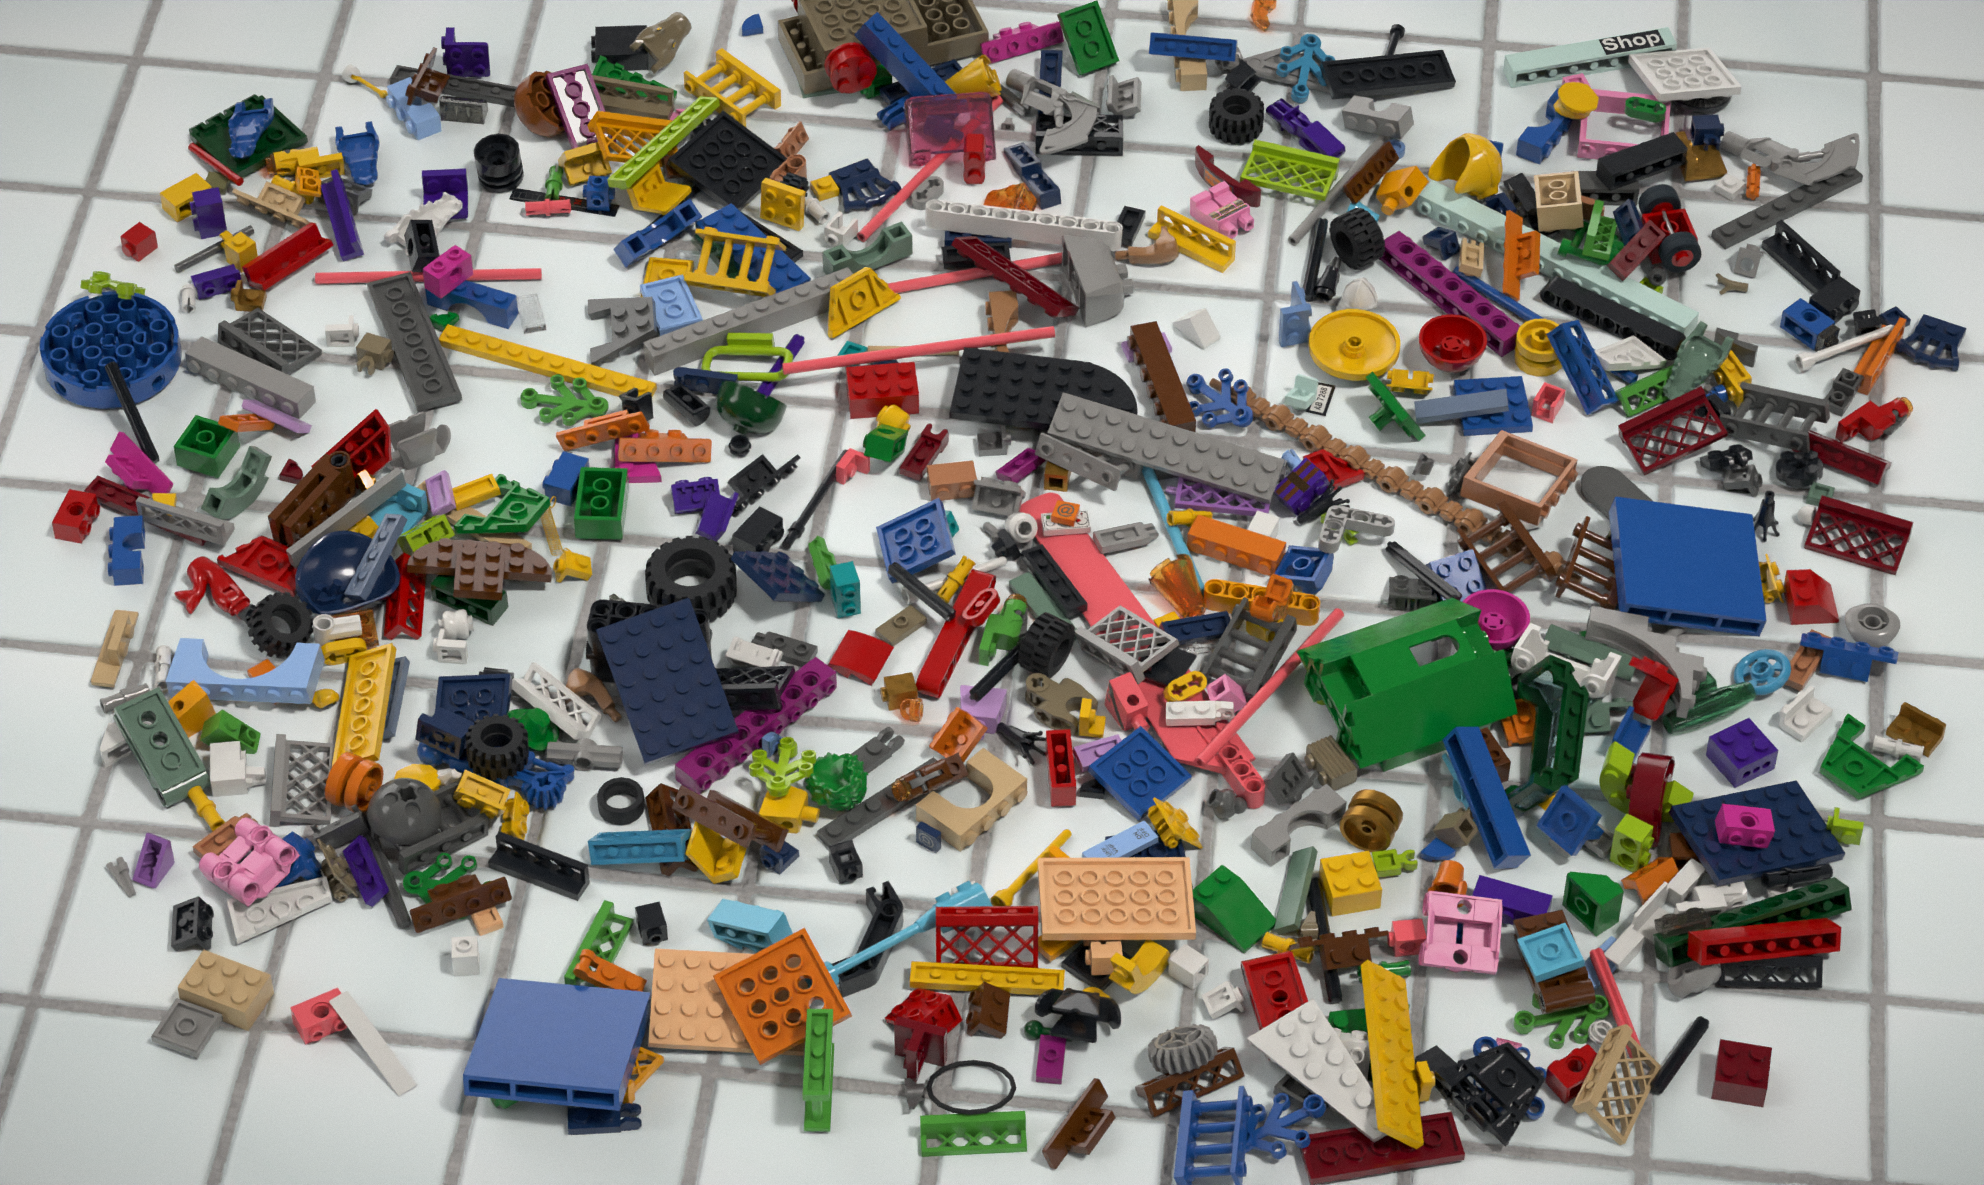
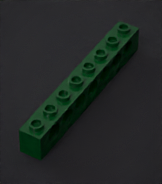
[1653,877,1852,968]

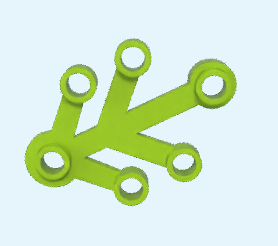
[80,271,146,299]
[749,737,817,797]

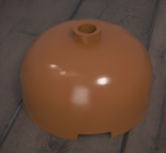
[514,71,565,137]

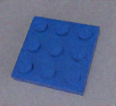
[1453,376,1533,436]
[876,498,956,584]
[1087,726,1192,821]

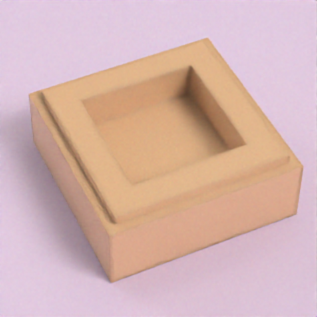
[471,906,504,936]

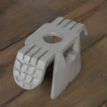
[386,412,451,471]

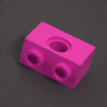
[423,245,473,298]
[1715,804,1775,848]

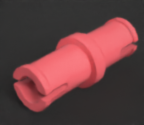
[525,198,571,216]

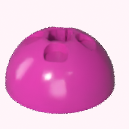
[1463,589,1530,651]

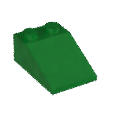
[1192,865,1276,954]

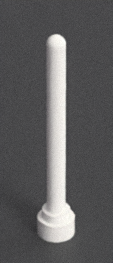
[1795,325,1894,372]
[901,556,1007,605]

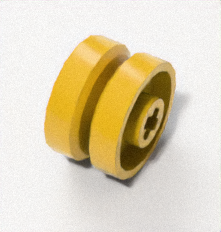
[1514,319,1562,377]

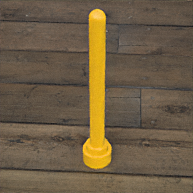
[991,829,1072,906]

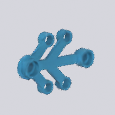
[1276,34,1335,103]

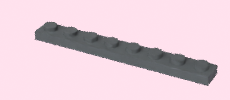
[1711,168,1863,250]

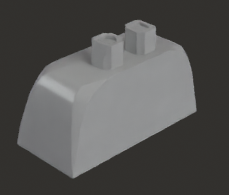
[1062,235,1134,328]

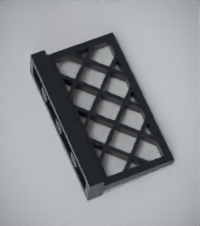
[1035,114,1123,156]
[715,666,795,710]

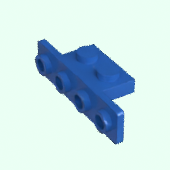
[1800,632,1899,682]

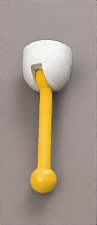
[342,64,388,98]

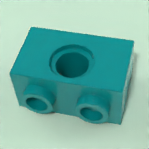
[830,561,861,618]

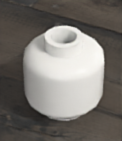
[1004,512,1038,543]

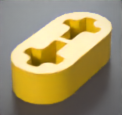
[321,638,367,665]
[1163,671,1207,702]

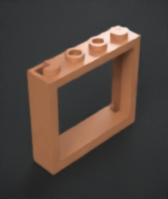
[1460,430,1578,526]

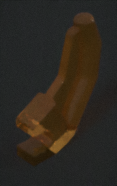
[1250,0,1277,31]

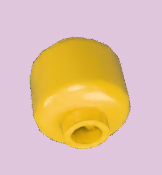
[876,405,911,432]

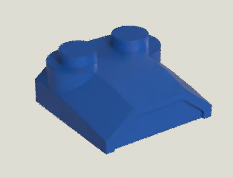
[1274,545,1334,595]

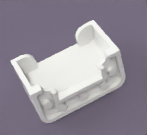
[1511,623,1622,698]

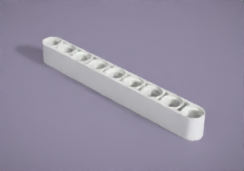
[925,199,1123,251]

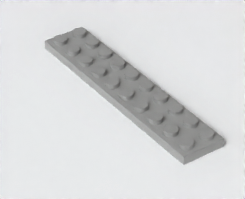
[1048,393,1285,504]

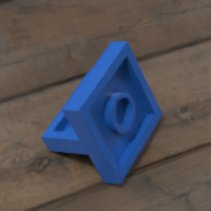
[1536,785,1604,856]

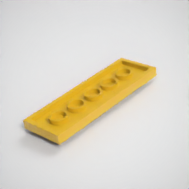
[332,643,397,766]

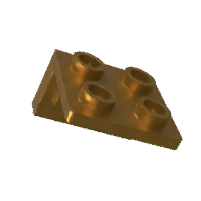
[1676,131,1727,181]

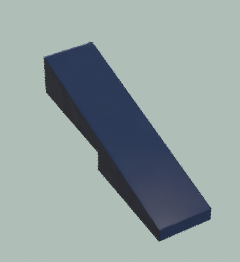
[1004,142,1062,210]

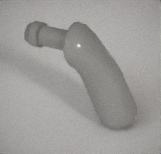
[983,522,999,543]

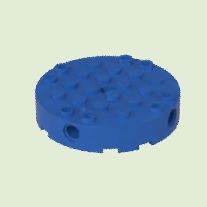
[40,291,182,409]

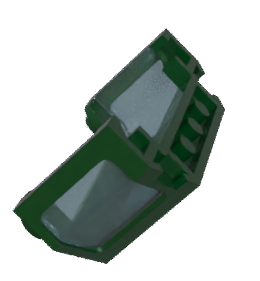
[1505,654,1589,813]

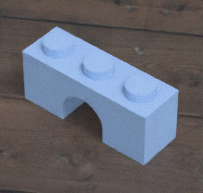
[386,77,442,140]

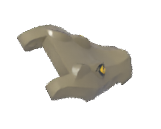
[629,12,692,74]

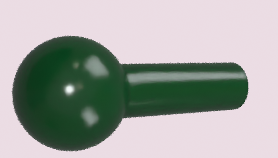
[1024,1020,1072,1042]

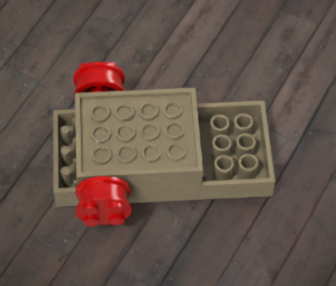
[778,0,989,95]

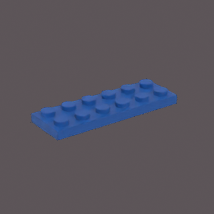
[695,203,811,294]

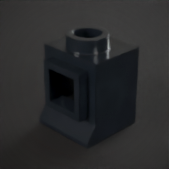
[1225,59,1261,92]
[619,388,654,421]
[828,840,863,884]

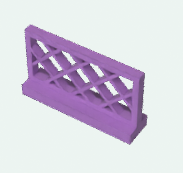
[1175,477,1270,516]

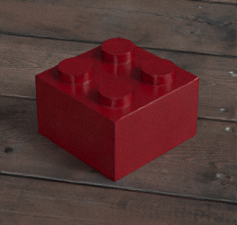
[1711,1039,1772,1108]

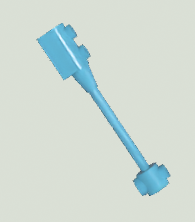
[804,880,992,990]

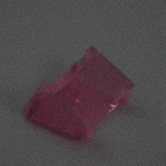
[904,92,996,166]

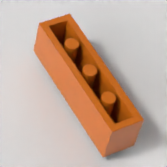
[1187,515,1286,576]

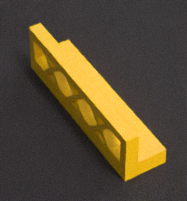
[1148,205,1236,273]

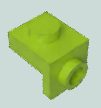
[1826,807,1864,845]

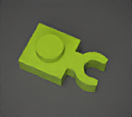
[1371,849,1418,877]

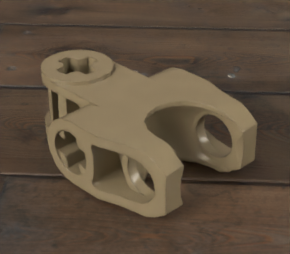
[1025,673,1098,735]

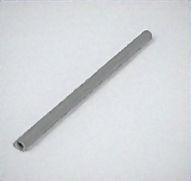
[1288,135,1392,246]

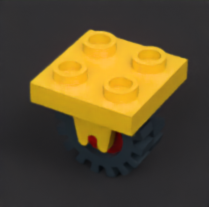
[760,172,809,231]

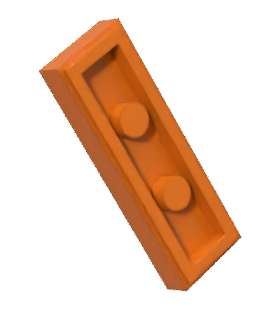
[218,414,275,432]

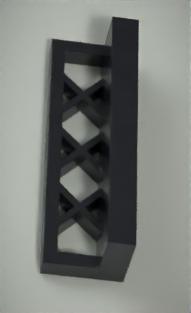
[1761,220,1841,294]
[488,831,590,901]
[1718,955,1823,988]

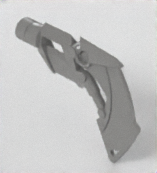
[1006,69,1101,155]
[1720,131,1860,186]

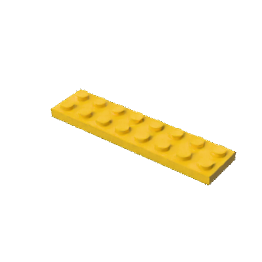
[1361,960,1424,1149]

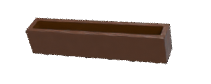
[1127,321,1196,433]

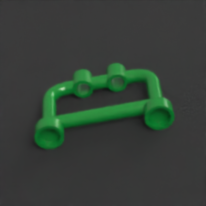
[1557,221,1624,265]

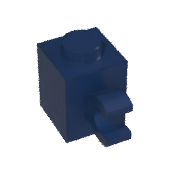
[1690,115,1725,151]

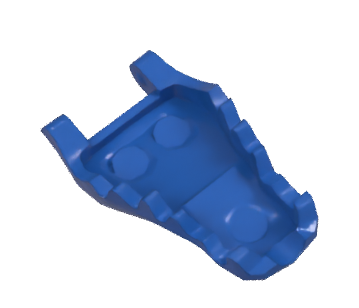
[228,98,274,159]
[335,121,380,185]

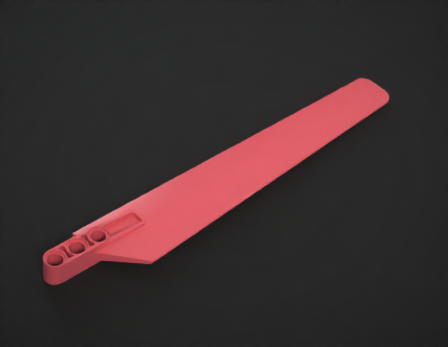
[1020,492,1265,809]

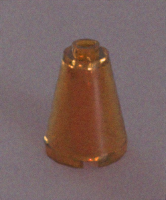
[1148,554,1206,618]

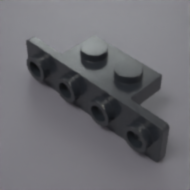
[1503,173,1560,238]
[727,454,801,514]

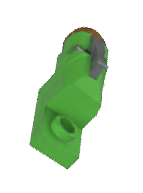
[979,593,1028,666]

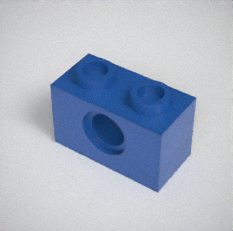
[1780,298,1835,351]

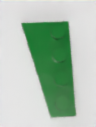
[592,55,677,103]

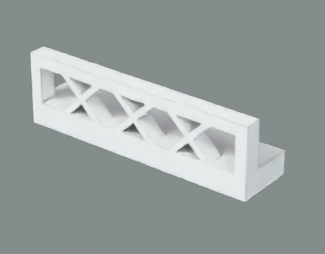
[511,663,602,739]

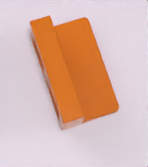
[1621,857,1679,905]

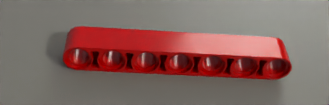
[916,569,996,698]

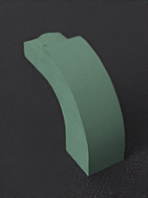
[201,446,272,519]

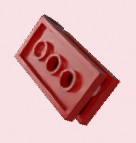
[1240,950,1308,1060]

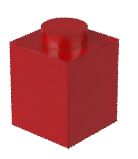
[120,222,158,262]

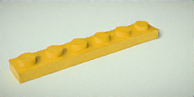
[910,961,1065,995]

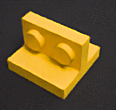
[557,142,612,186]

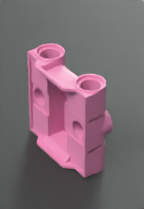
[199,817,300,907]
[1418,891,1502,975]

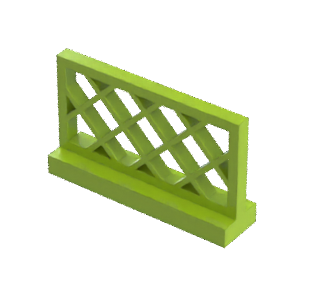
[1240,139,1340,201]

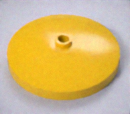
[1309,309,1401,381]

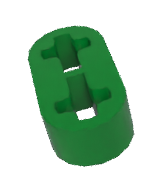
[1624,96,1666,123]

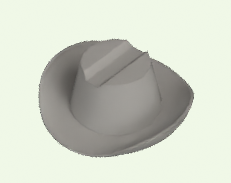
[1845,603,1900,648]

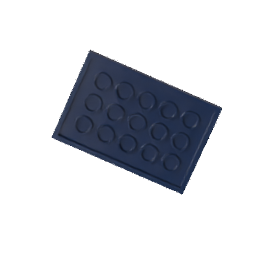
[596,598,739,766]
[1669,780,1845,887]

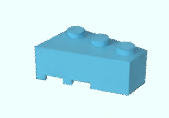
[707,899,793,952]

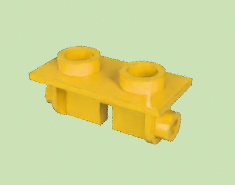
[1386,368,1434,394]
[1759,554,1785,603]
[501,791,530,841]

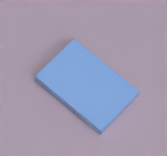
[640,274,703,336]

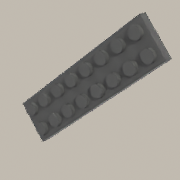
[367,272,462,412]

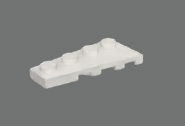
[226,876,332,944]

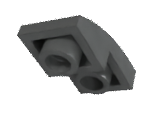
[1714,327,1758,368]
[1824,368,1864,417]

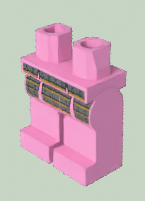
[1190,181,1254,239]

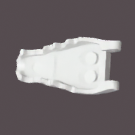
[384,192,462,256]

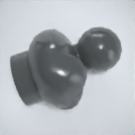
[1207,789,1247,819]

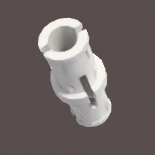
[154,645,172,691]
[1872,735,1924,762]

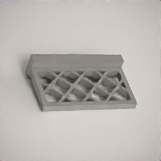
[1075,605,1180,684]
[269,734,335,827]

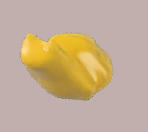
[312,689,339,709]

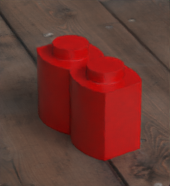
[963,133,986,184]

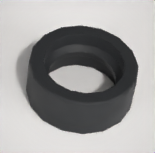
[597,777,645,825]

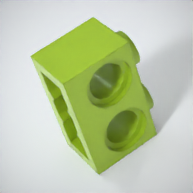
[397,514,455,556]
[1609,814,1654,872]

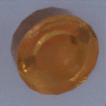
[900,698,924,722]

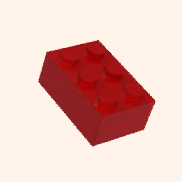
[846,362,919,419]

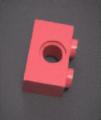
[290,988,347,1045]

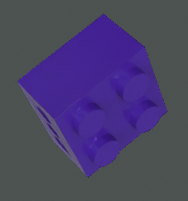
[1706,718,1778,788]

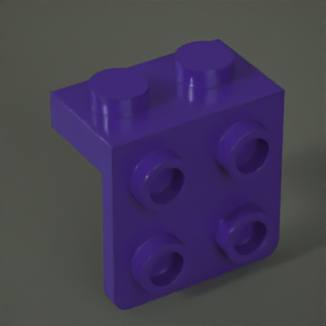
[441,27,491,77]

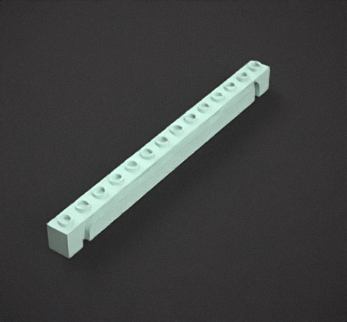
[1417,180,1699,338]

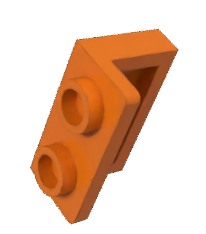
[929,707,988,763]

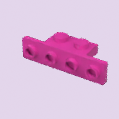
[980,21,1064,63]
[105,432,173,493]

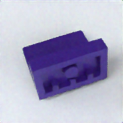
[422,168,468,219]

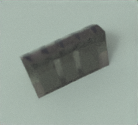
[439,96,488,124]

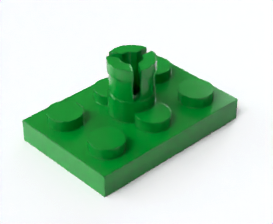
[1057,0,1119,76]
[1366,371,1426,441]

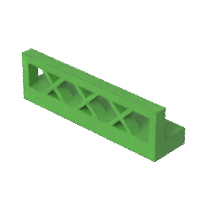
[1582,200,1617,261]
[1615,364,1704,417]
[564,900,634,987]
[920,1111,1027,1157]

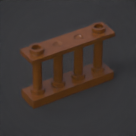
[1457,500,1557,593]
[1555,516,1618,610]
[672,785,789,853]

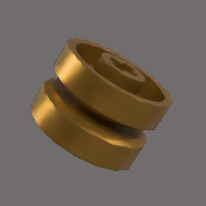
[1340,789,1403,852]

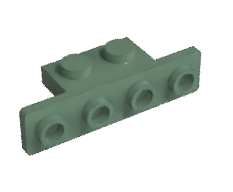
[1544,624,1636,681]
[1534,698,1633,734]

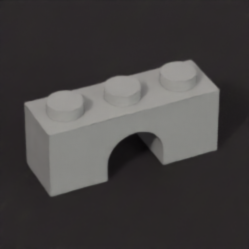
[1342,95,1414,139]

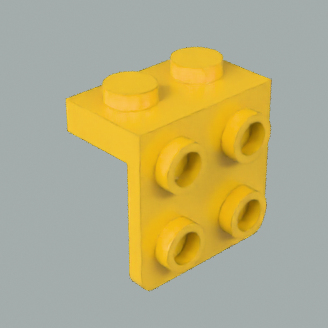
[626,163,692,215]
[452,770,511,819]

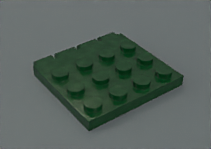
[189,94,308,178]

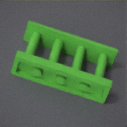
[802,1009,834,1132]

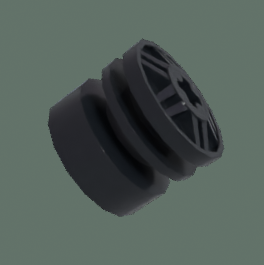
[473,133,524,193]

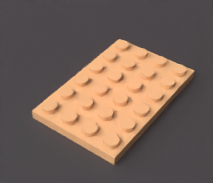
[1038,857,1196,940]
[648,948,808,1056]

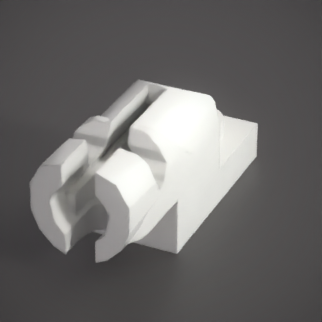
[1672,881,1747,927]

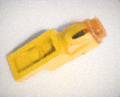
[265,146,345,179]

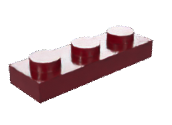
[1607,220,1666,281]

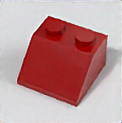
[1784,569,1839,625]

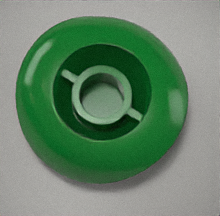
[507,708,560,751]

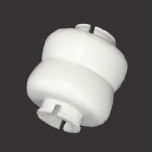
[438,609,474,640]

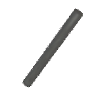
[174,225,254,273]

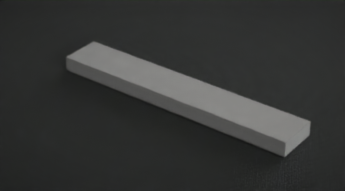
[286,467,406,569]

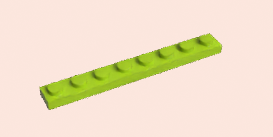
[607,96,720,190]

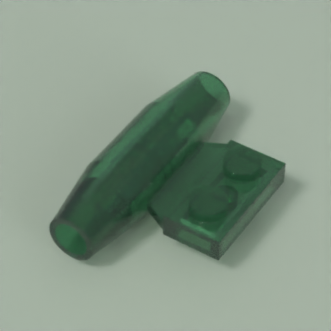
[1662,666,1756,734]

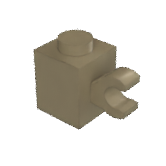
[356,332,394,375]
[1433,807,1478,848]

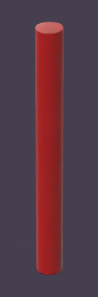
[188,143,244,186]

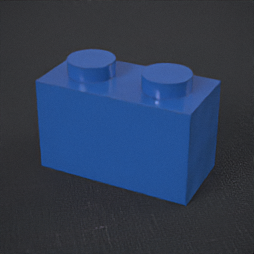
[542,451,590,506]

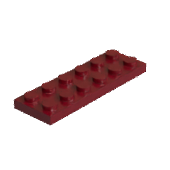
[952,236,1079,318]
[1299,1111,1465,1185]

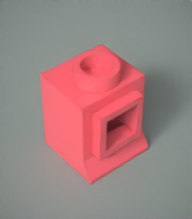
[1531,382,1566,424]

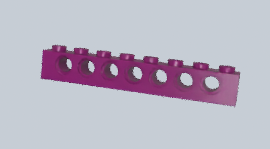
[1379,231,1520,357]
[675,657,837,794]

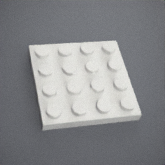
[1628,47,1741,103]

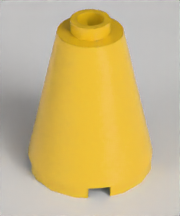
[945,54,1002,102]

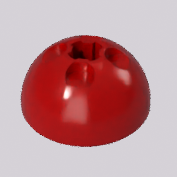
[1419,314,1487,373]

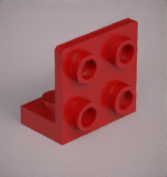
[885,988,963,1034]

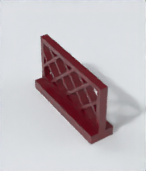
[1618,386,1728,476]
[1804,495,1913,575]

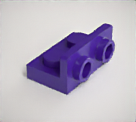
[191,264,241,300]
[671,477,720,514]

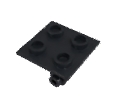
[1139,642,1197,686]

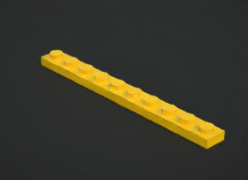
[439,324,657,397]

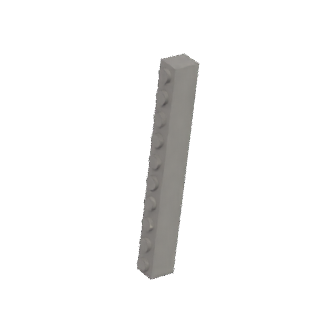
[643,267,853,376]

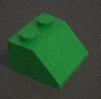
[1562,871,1624,937]

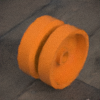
[325,752,384,813]

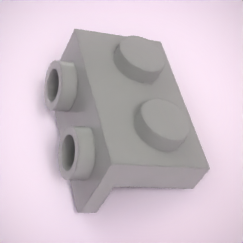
[1106,75,1142,117]

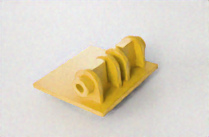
[1148,797,1203,849]

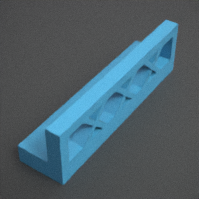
[588,829,692,865]

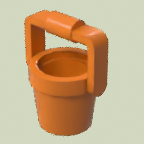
[1427,860,1467,908]

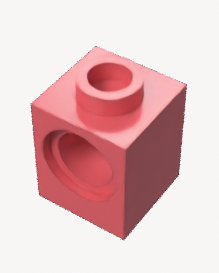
[1387,919,1426,957]

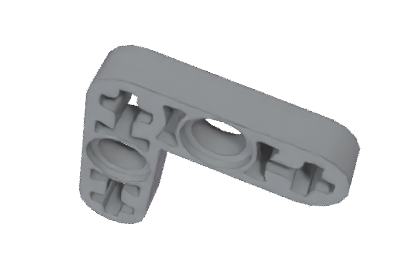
[1318,505,1395,553]

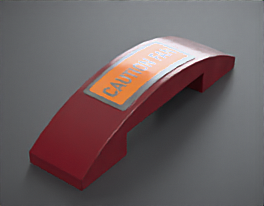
[1195,145,1261,208]

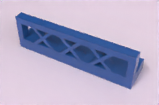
[1149,32,1238,62]
[1546,320,1619,415]

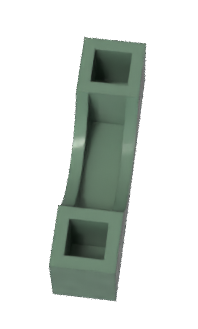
[822,221,913,275]

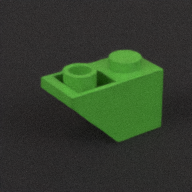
[200,709,261,754]

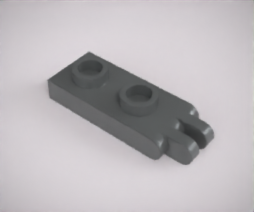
[751,632,818,667]

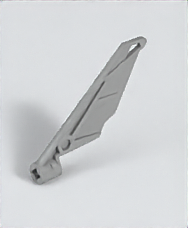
[1215,47,1352,99]

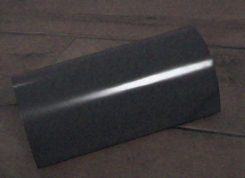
[663,383,711,426]

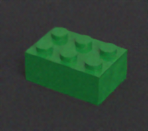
[574,467,629,540]

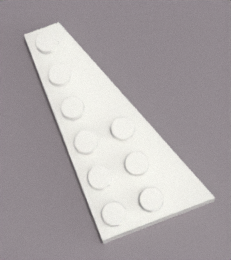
[1247,999,1386,1143]

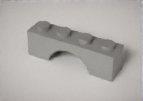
[1251,784,1346,867]

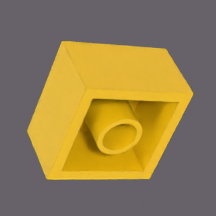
[1319,851,1382,916]

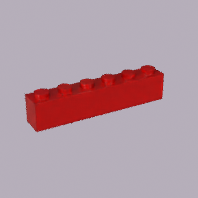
[1688,918,1842,965]

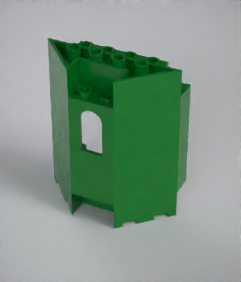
[1296,598,1518,772]

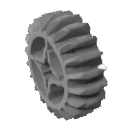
[1148,1024,1218,1075]

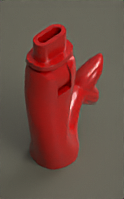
[174,556,250,619]

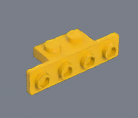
[1713,350,1752,407]

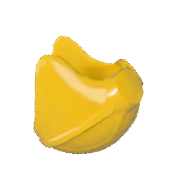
[1428,133,1503,200]

